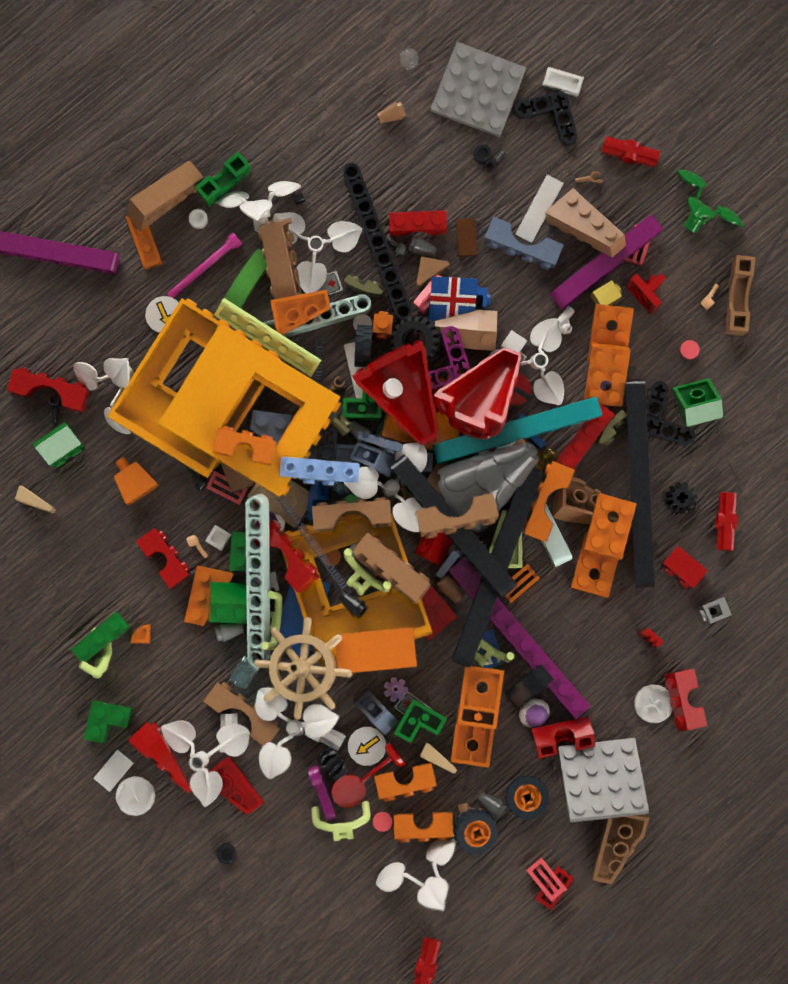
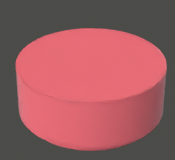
[679,340,699,360]
[373,811,392,832]

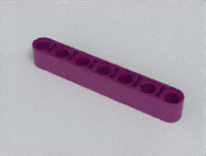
[550,215,664,310]
[0,231,120,274]

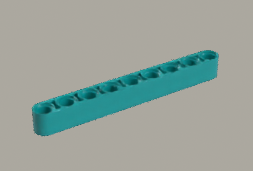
[432,397,603,464]

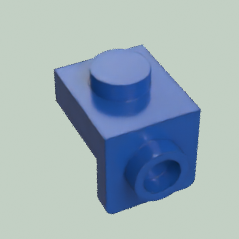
[476,285,491,310]

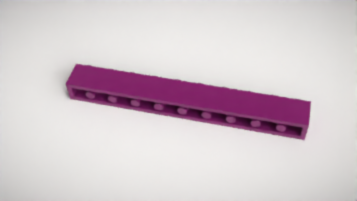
[448,558,591,719]

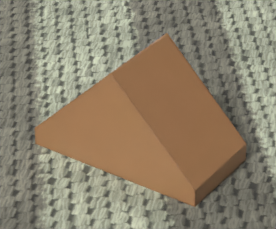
[416,257,450,290]

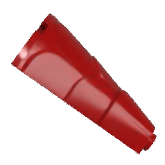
[352,340,439,445]
[434,347,521,439]

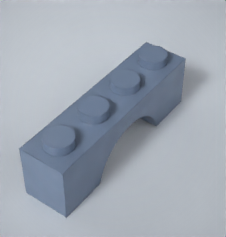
[484,216,564,270]

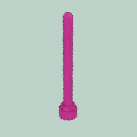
[168,232,242,298]

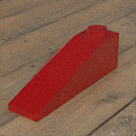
[128,722,192,793]

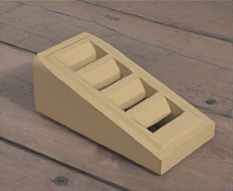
[15,485,56,513]
[420,742,457,774]

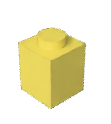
[591,280,622,305]

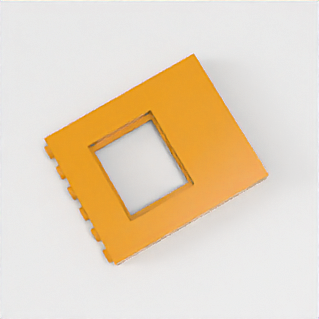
[107,298,281,479]
[158,324,341,498]
[281,513,432,667]

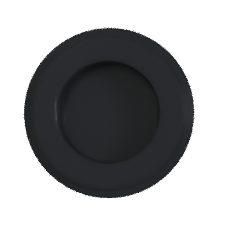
[473,144,492,164]
[217,844,237,864]

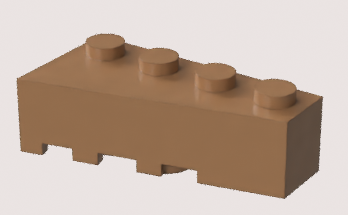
[126,160,204,232]
[545,188,626,258]
[258,217,302,299]
[353,533,431,605]

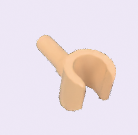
[701,284,719,310]
[186,535,208,558]

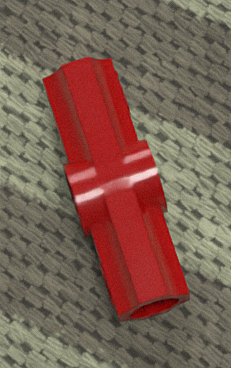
[601,136,660,168]
[715,492,738,551]
[414,937,441,984]

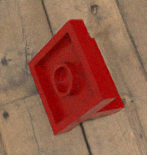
[626,273,666,315]

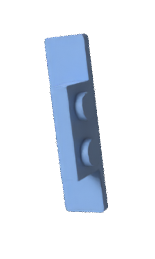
[280,457,359,486]

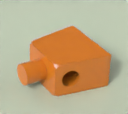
[114,457,159,506]

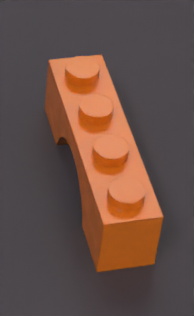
[523,461,575,542]

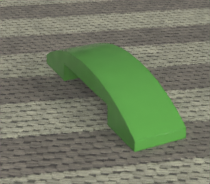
[225,248,268,309]

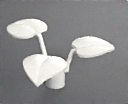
[216,181,301,232]
[273,212,362,293]
[488,318,564,405]
[73,358,134,434]
[343,442,427,532]
[255,687,339,779]
[161,720,250,807]
[376,837,456,910]

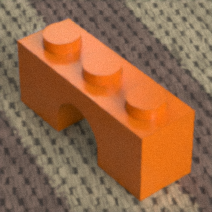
[213,426,276,466]
[374,762,437,802]
[393,812,453,843]

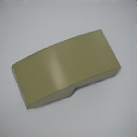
[344,274,383,298]
[597,409,627,447]
[329,415,351,436]

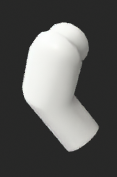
[558,306,575,334]

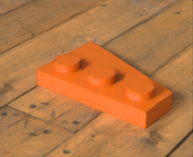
[270,290,331,335]
[184,565,235,626]

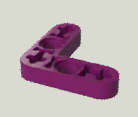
[429,326,470,390]
[308,764,337,821]

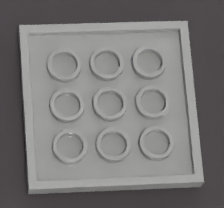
[430,42,527,137]
[558,738,649,822]

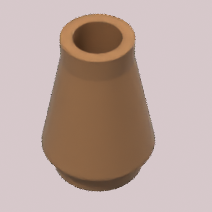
[377,102,406,124]
[436,574,463,603]

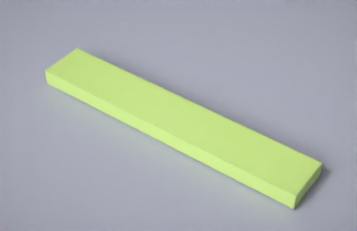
[214,298,321,377]

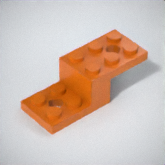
[584,304,634,407]
[570,493,637,598]
[450,666,504,768]

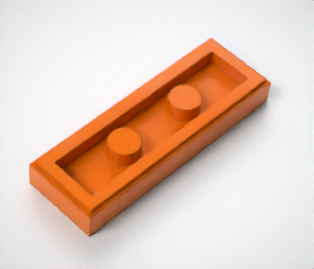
[126,216,162,270]

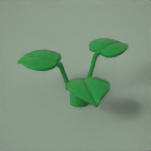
[676,169,744,233]

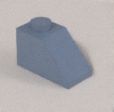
[349,442,395,477]
[355,690,399,735]

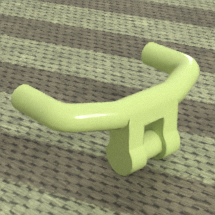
[344,548,391,596]
[261,591,282,650]
[79,627,112,678]
[474,639,514,667]
[311,801,371,841]

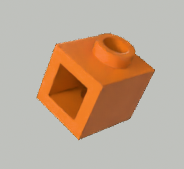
[372,311,393,340]

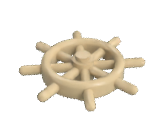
[254,617,352,720]

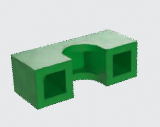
[195,151,252,207]
[70,612,131,663]

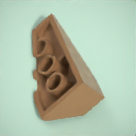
[419,310,497,351]
[552,477,632,526]
[592,814,649,884]

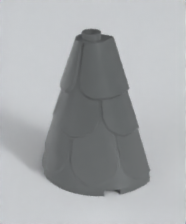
[437,443,539,533]

